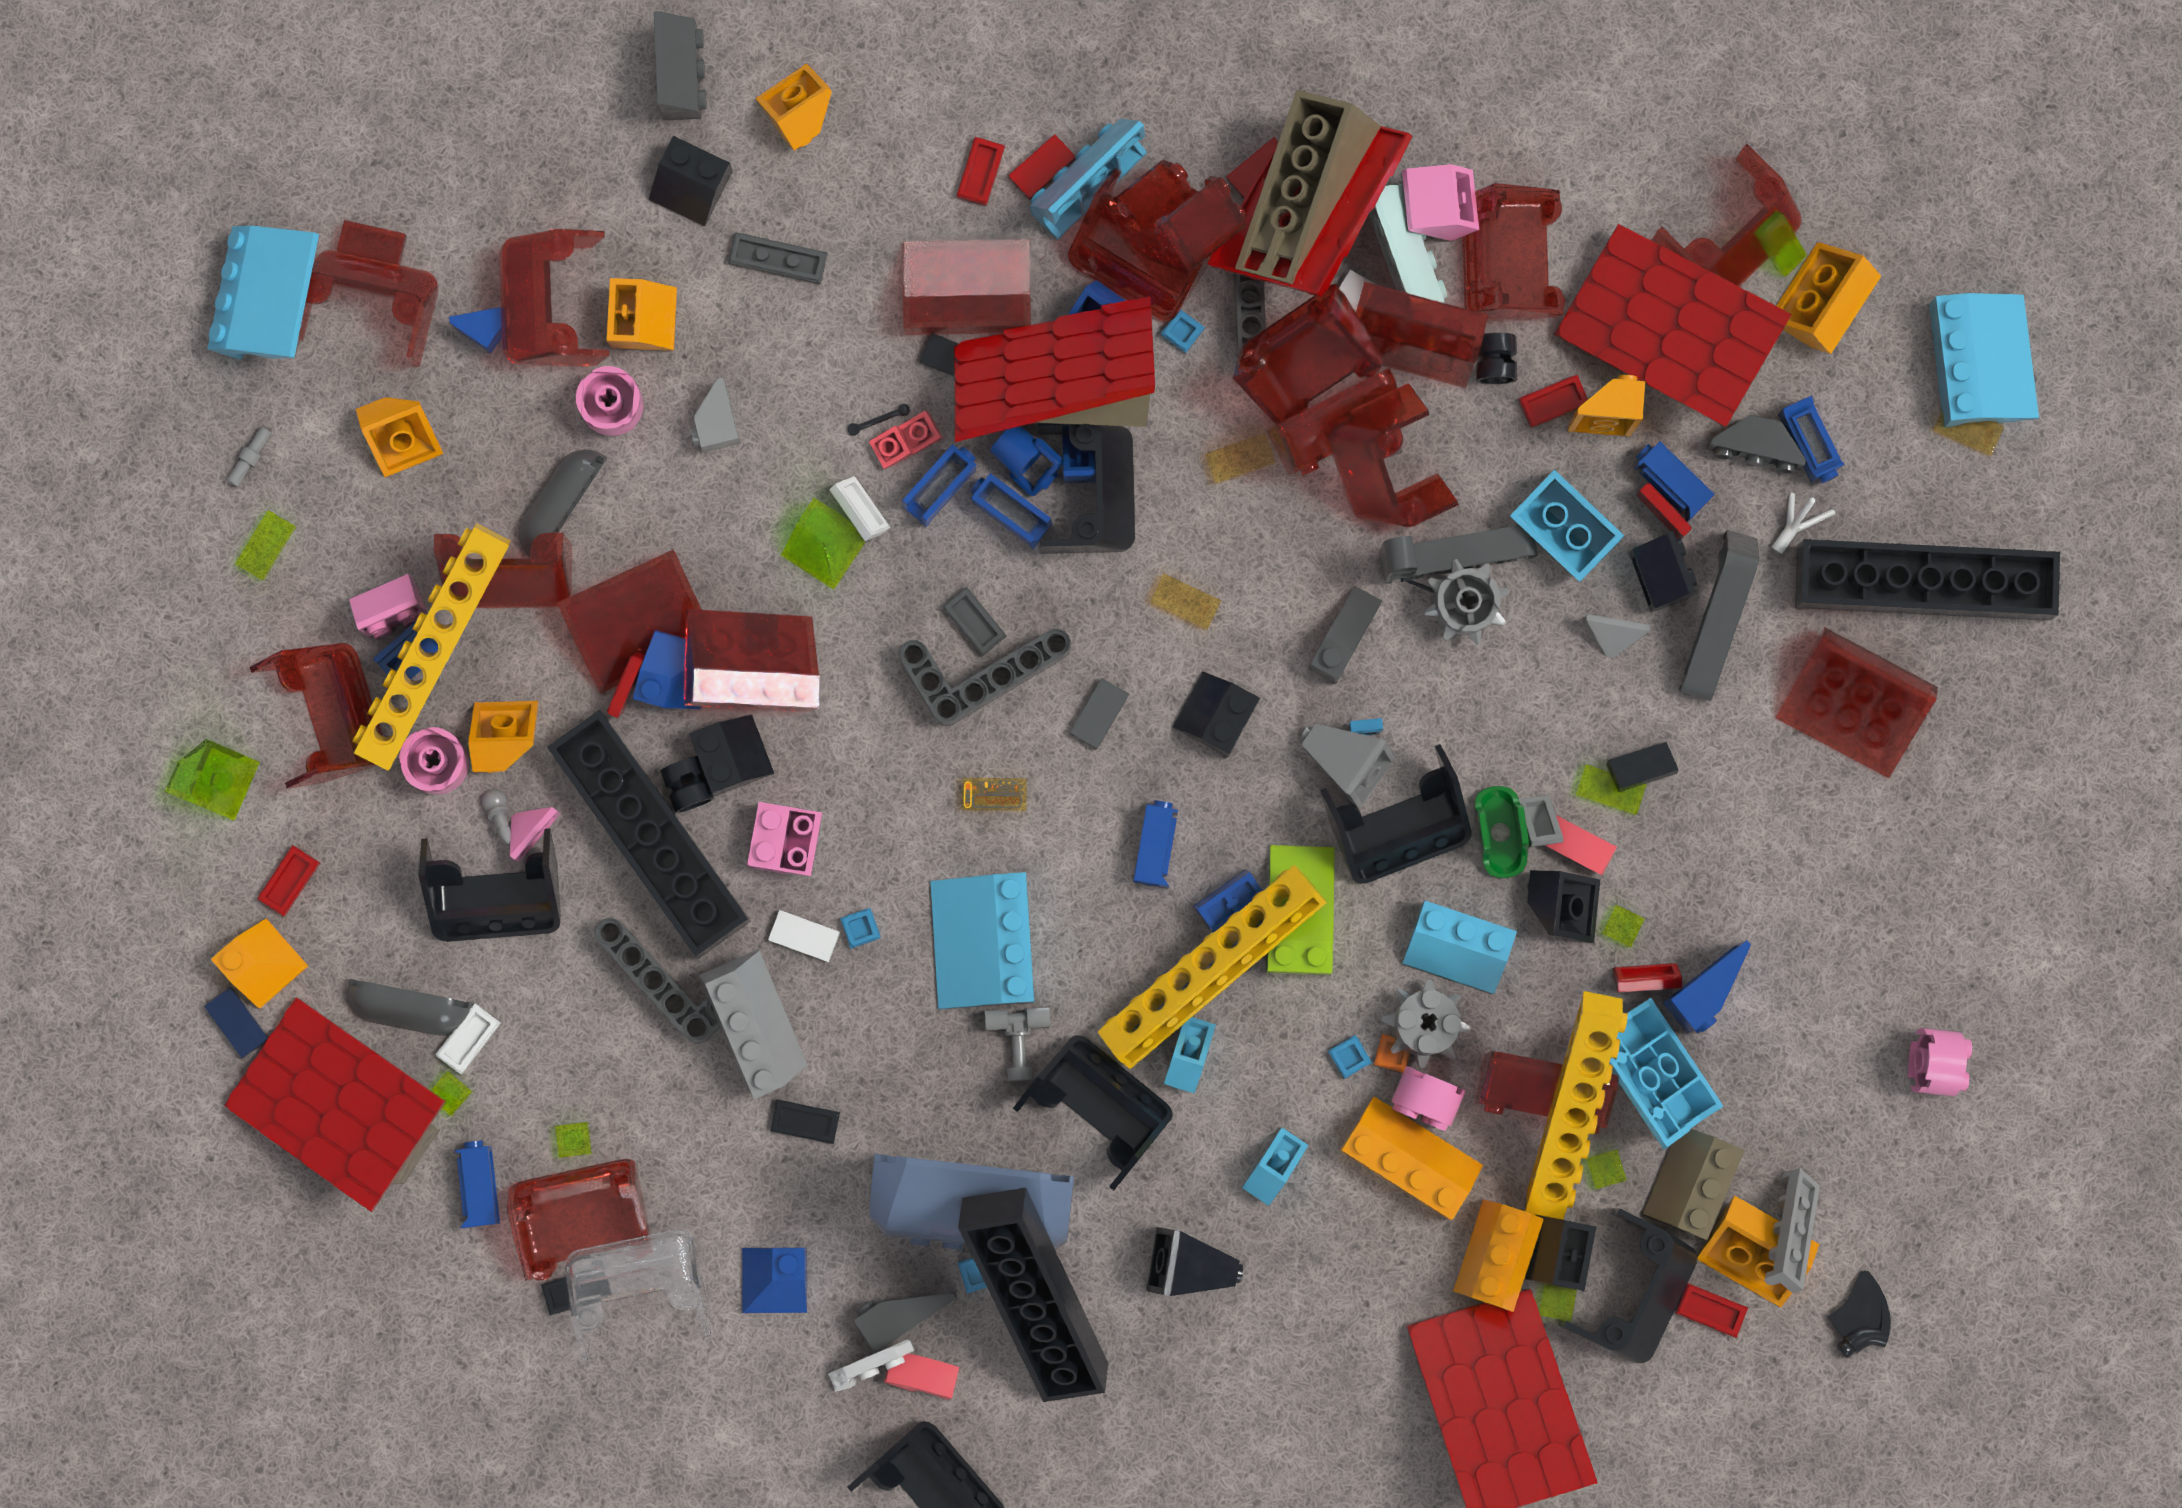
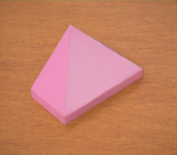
[510,807,561,862]

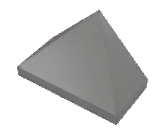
[1583,614,1651,658]
[1519,795,1563,848]

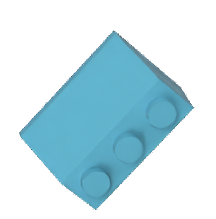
[1510,470,1624,582]
[1402,901,1517,994]

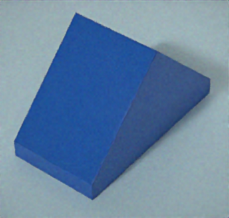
[449,305,516,353]
[1062,434,1096,484]

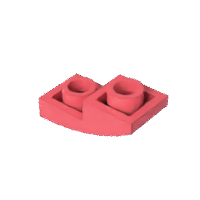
[869,410,944,469]
[1545,815,1617,875]
[884,1353,959,1400]

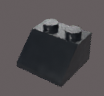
[649,136,733,226]
[1172,672,1260,757]
[689,714,775,797]

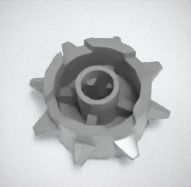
[1424,559,1509,645]
[1381,979,1470,1068]

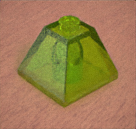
[781,498,866,590]
[164,739,260,821]

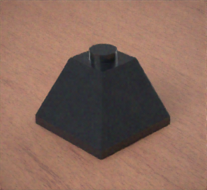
[1527,870,1600,943]

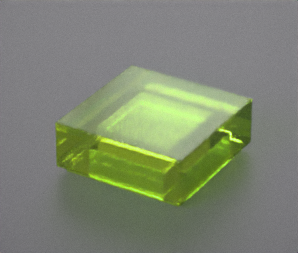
[1601,905,1645,948]
[431,1071,473,1116]
[555,1122,592,1158]
[1586,1149,1627,1190]
[1539,1283,1577,1321]

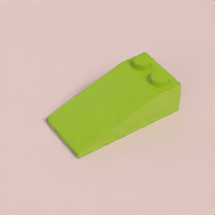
[1266,845,1335,975]

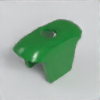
[1475,786,1529,878]

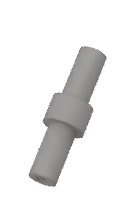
[227,427,272,487]

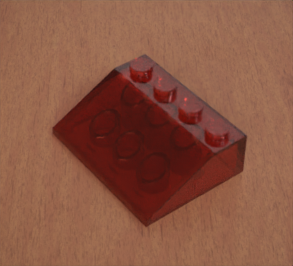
[903,239,1031,335]
[1344,281,1488,388]
[557,549,716,694]
[684,609,819,712]
[1776,627,1938,778]

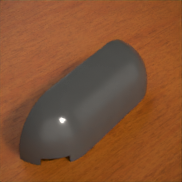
[519,449,607,563]
[347,979,474,1036]

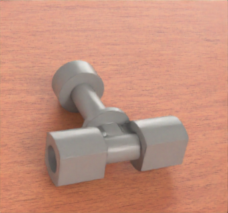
[984,1008,1050,1081]

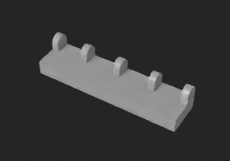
[1765,1168,1820,1293]

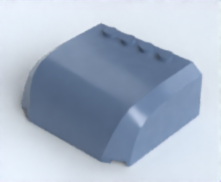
[870,1154,1074,1250]

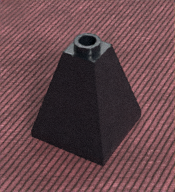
[1146,1227,1243,1296]

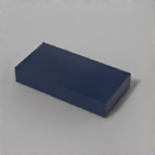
[204,987,268,1058]

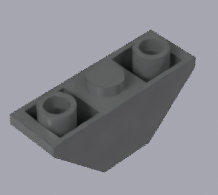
[1707,415,1806,474]

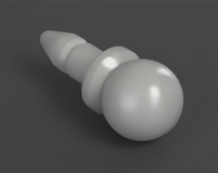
[481,789,511,844]

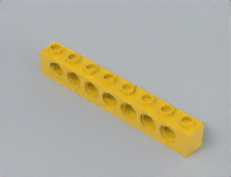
[352,522,511,771]
[1097,865,1327,1069]
[1525,991,1628,1220]

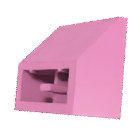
[1402,164,1479,241]
[349,574,428,640]
[747,802,822,876]

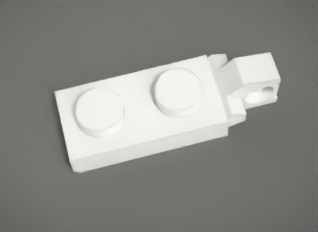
[828,1339,914,1392]

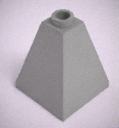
[1300,723,1396,810]

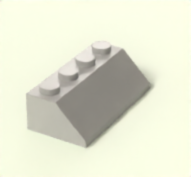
[699,949,807,1099]

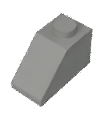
[690,378,741,452]

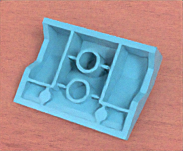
[1030,119,1147,240]
[207,225,319,359]
[1929,293,2039,428]
[930,872,1035,1009]
[1609,998,1723,1150]

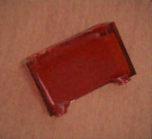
[1463,183,1565,319]
[1233,284,1382,431]
[434,533,572,608]
[507,1159,653,1281]

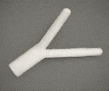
[1771,492,1835,554]

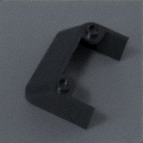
[1037,423,1135,554]
[1320,744,1472,884]
[418,828,561,942]
[1013,1035,1173,1191]
[1558,1208,1697,1363]
[847,1421,1005,1508]

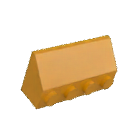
[1340,1096,1483,1220]

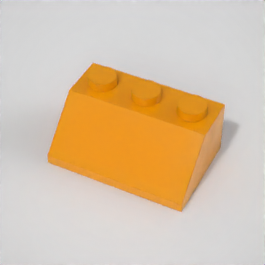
[1776,242,1881,354]
[1567,375,1645,437]
[1697,1195,1820,1308]
[1453,1199,1544,1312]

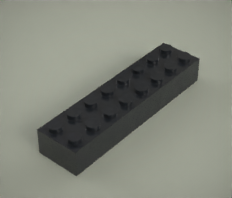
[1795,539,2060,621]
[547,710,751,959]
[958,1187,1108,1402]

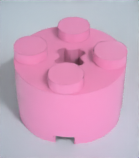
[576,366,644,436]
[399,727,469,795]
[1908,1028,1972,1096]
[1391,1066,1466,1131]

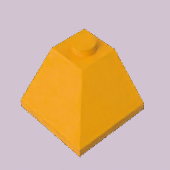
[755,63,832,151]
[356,397,444,478]
[468,700,538,773]
[211,918,308,1009]

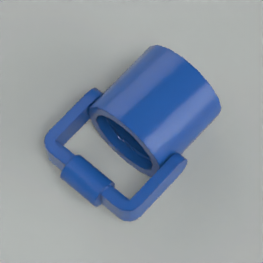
[990,426,1063,496]

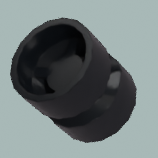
[1475,333,1518,384]
[660,756,715,813]

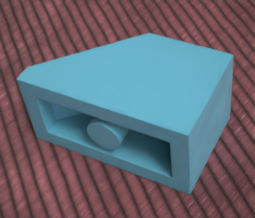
[1164,1017,1216,1094]
[1242,1127,1309,1206]

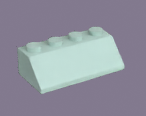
[1369,184,1447,320]

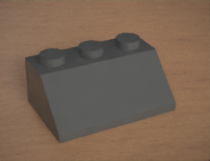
[654,11,707,120]

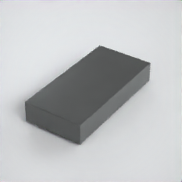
[942,587,1007,656]
[1069,678,1129,750]

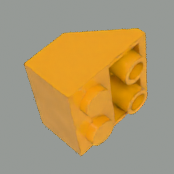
[607,278,677,351]

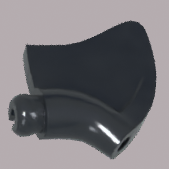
[1828,1270,1891,1358]

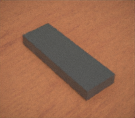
[728,232,828,284]

